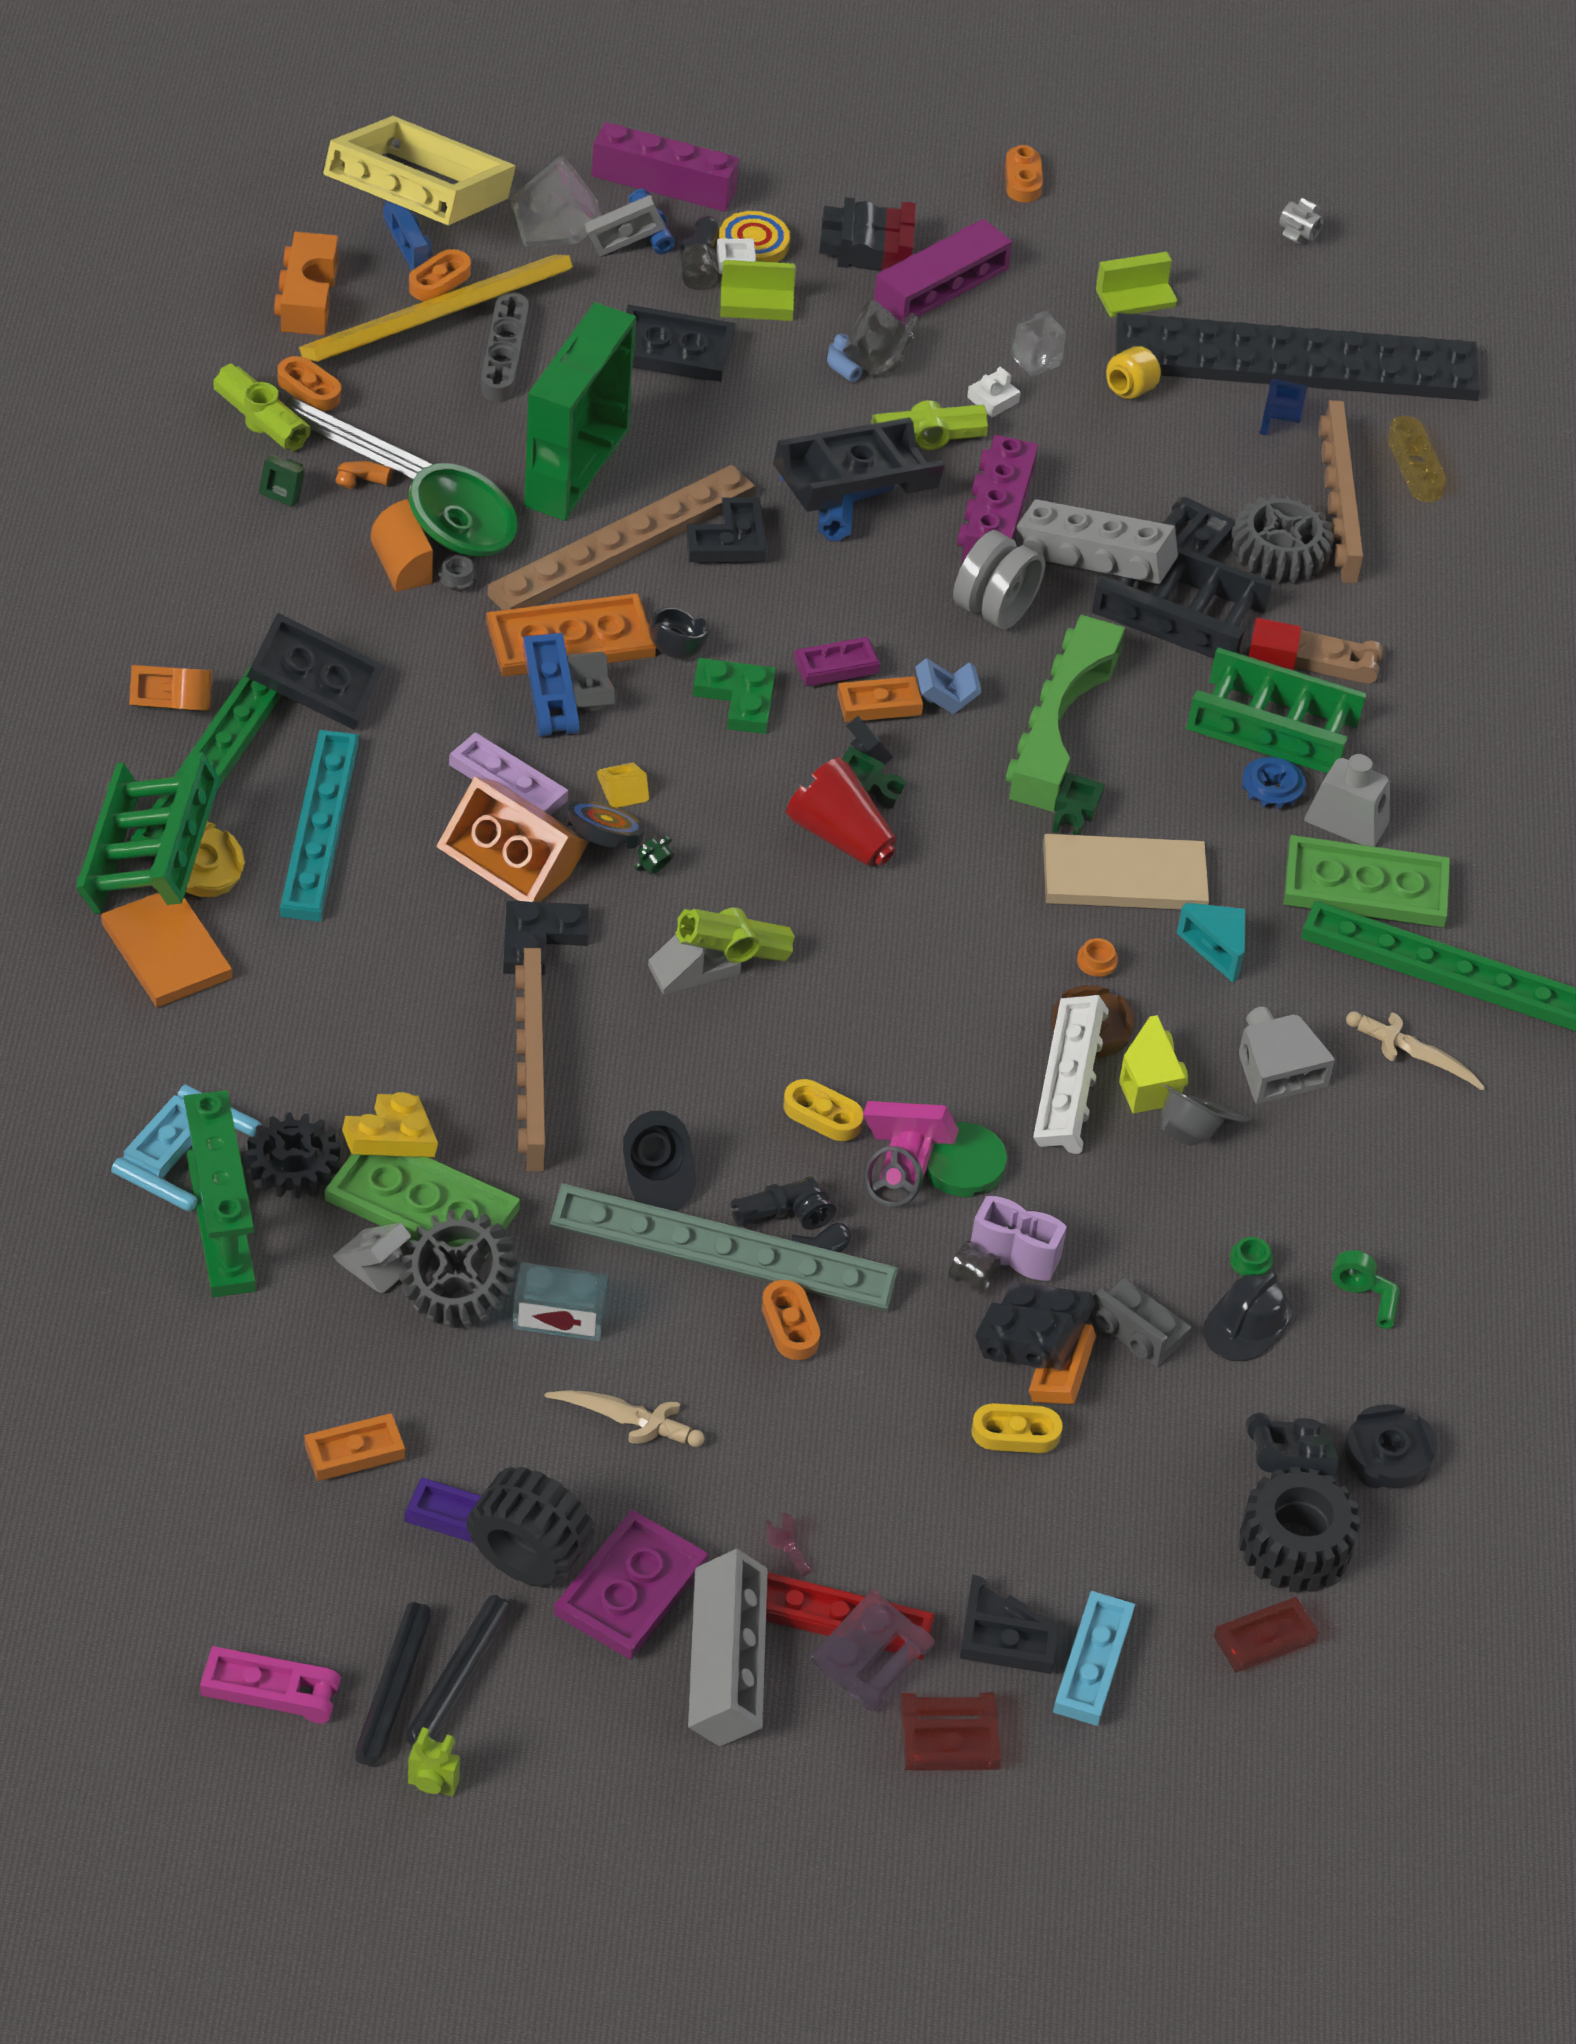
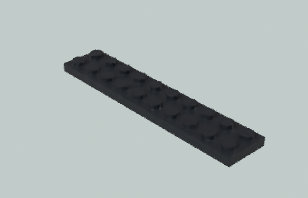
[1115,313,1480,401]

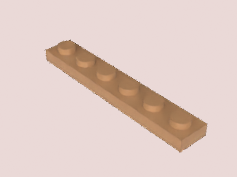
[1318,400,1363,583]
[515,948,545,1171]

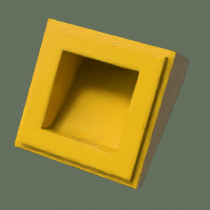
[597,762,649,808]

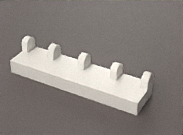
[1033,995,1109,1154]

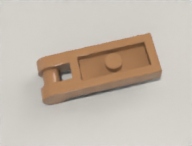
[1294,630,1384,684]

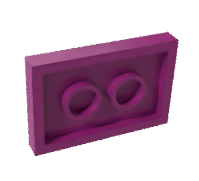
[554,1509,708,1660]

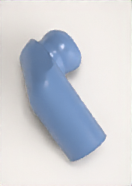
[827,334,863,383]

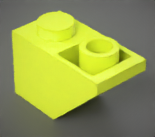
[1119,1015,1188,1114]

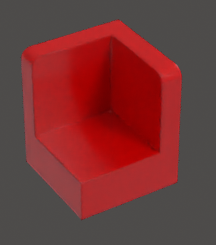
[1248,618,1302,670]

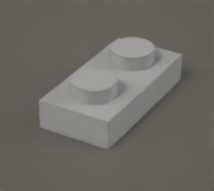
[584,195,665,257]

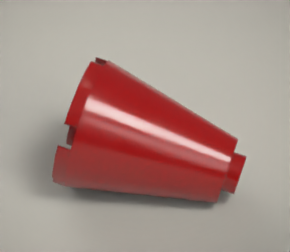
[785,757,896,867]

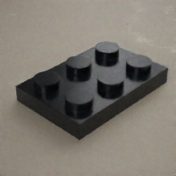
[626,304,736,382]
[246,612,385,730]

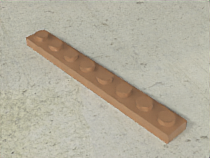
[488,464,755,610]

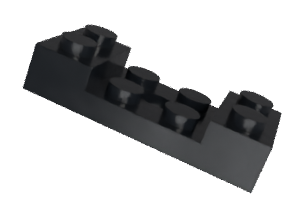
[773,417,945,512]

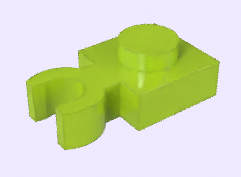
[408,1727,460,1797]

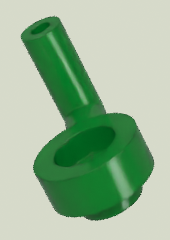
[1332,1250,1400,1329]

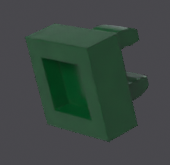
[259,455,305,507]

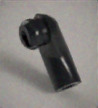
[679,216,719,259]
[791,1223,851,1253]

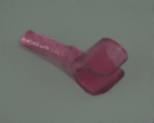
[767,1513,811,1576]

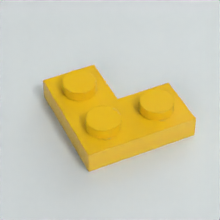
[342,1092,438,1157]

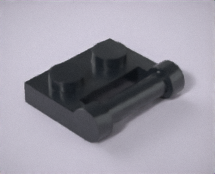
[1162,497,1236,559]
[1246,1412,1338,1476]

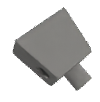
[1304,754,1390,847]
[1239,1007,1335,1105]

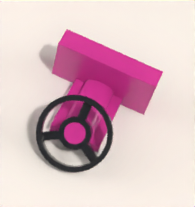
[863,1101,958,1207]

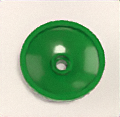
[408,463,517,557]

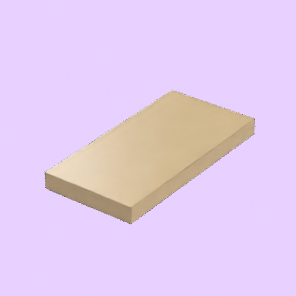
[1043,834,1209,909]

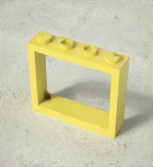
[324,116,516,225]

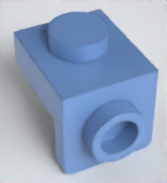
[915,658,981,715]

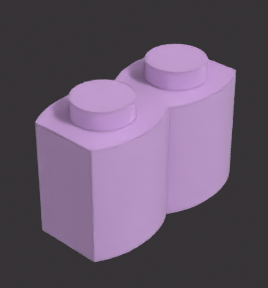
[970,1196,1067,1281]

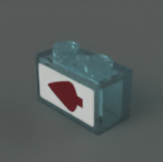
[513,1262,609,1341]

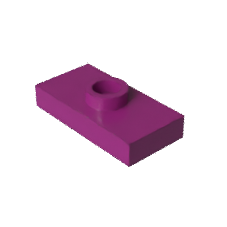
[793,637,880,687]

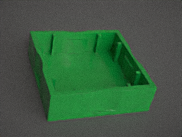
[524,302,636,521]

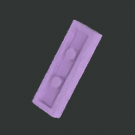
[449,732,568,816]

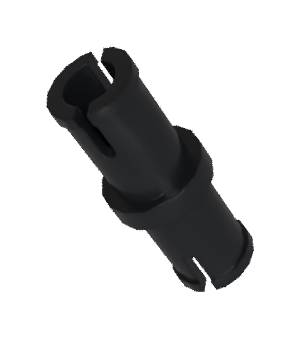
[731,1176,819,1226]

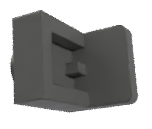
[567,652,615,711]

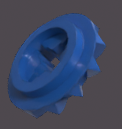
[1242,757,1305,810]

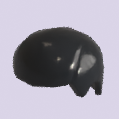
[649,607,710,659]

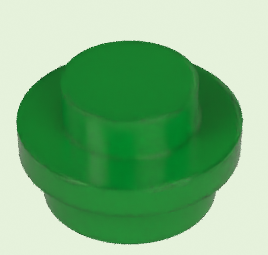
[1229,1237,1273,1276]

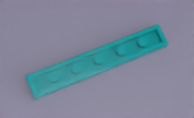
[280,730,359,922]

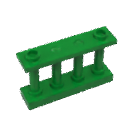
[1186,648,1367,774]
[76,752,220,914]
[184,1090,256,1298]

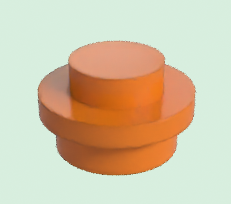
[1077,938,1118,977]

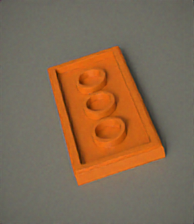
[486,593,656,677]

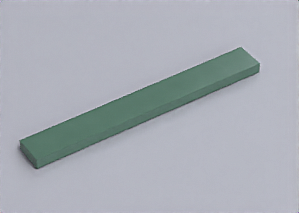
[550,1183,898,1312]

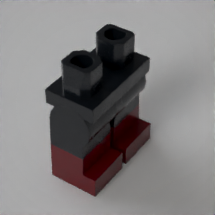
[819,197,916,271]

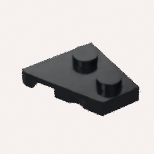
[959,1575,1059,1674]

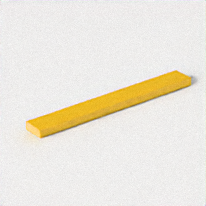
[299,255,573,362]

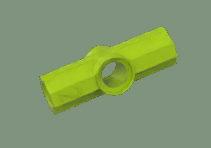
[213,363,310,452]
[872,400,988,450]
[675,908,795,963]

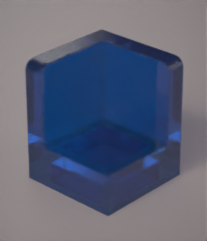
[1260,379,1308,435]

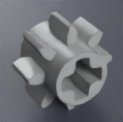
[1279,197,1324,245]

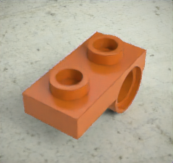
[129,665,213,710]

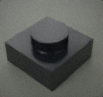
[846,716,893,764]

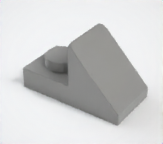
[648,935,741,995]
[333,1222,411,1293]

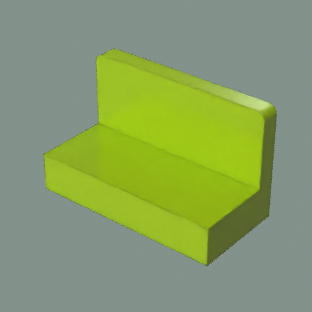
[1096,252,1177,317]
[720,260,796,321]

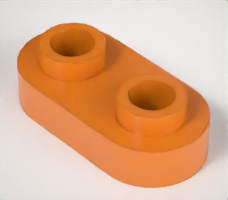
[1005,145,1043,203]
[409,249,471,302]
[277,356,341,411]
[762,1280,820,1360]

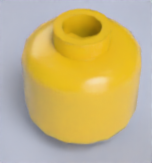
[1106,346,1161,399]

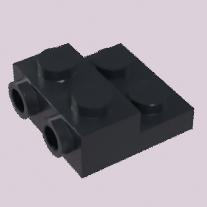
[975,1281,1095,1370]

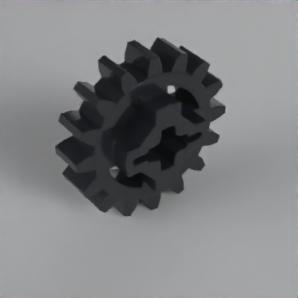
[246,1112,340,1199]

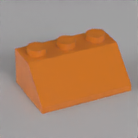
[436,776,589,902]

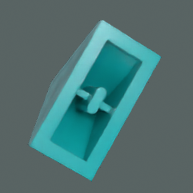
[1177,903,1245,983]

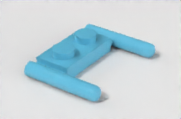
[111,1084,262,1211]

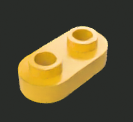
[783,1079,863,1141]
[971,1403,1062,1453]

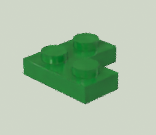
[693,658,776,734]

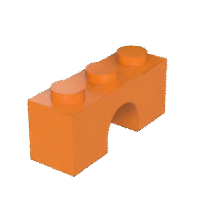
[274,231,338,336]

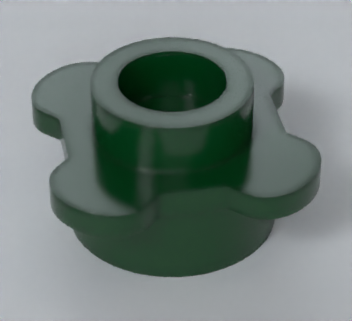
[634,836,675,875]

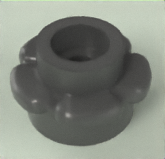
[438,555,477,591]

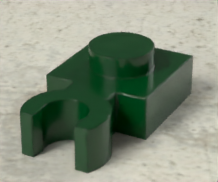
[842,746,907,808]
[1052,773,1105,835]

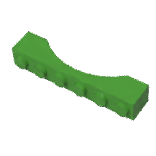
[1005,615,1125,812]

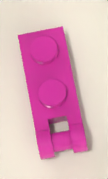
[200,1646,341,1724]

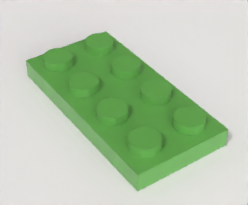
[1283,835,1450,927]
[325,1154,520,1258]

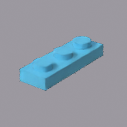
[1053,1591,1135,1726]

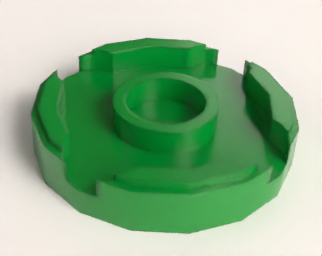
[925,1122,1007,1198]

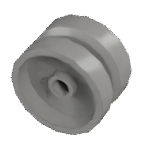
[953,530,1046,630]

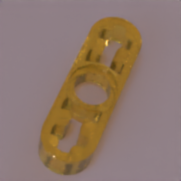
[1387,416,1446,502]

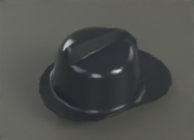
[623,1110,696,1211]
[1204,1272,1292,1361]

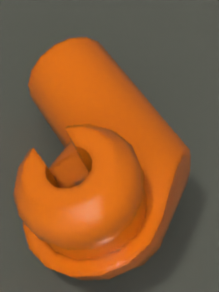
[336,461,393,489]

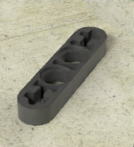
[481,293,529,402]

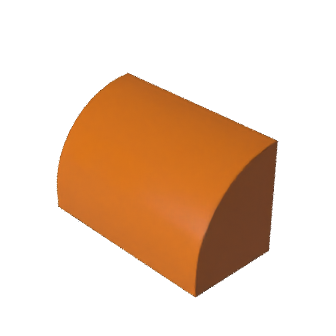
[371,499,433,592]

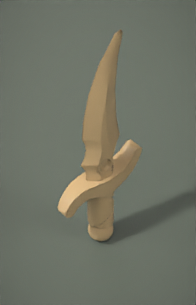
[1346,1011,1485,1090]
[544,1390,705,1447]

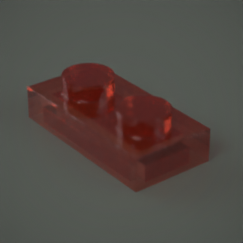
[1214,1597,1319,1673]

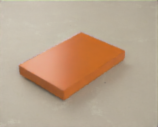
[101,892,232,1008]

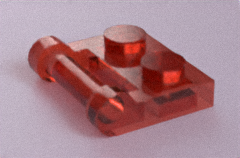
[899,1692,1001,1771]

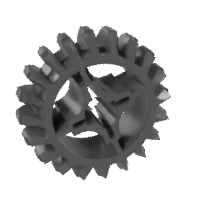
[1231,494,1334,583]
[400,1209,519,1328]

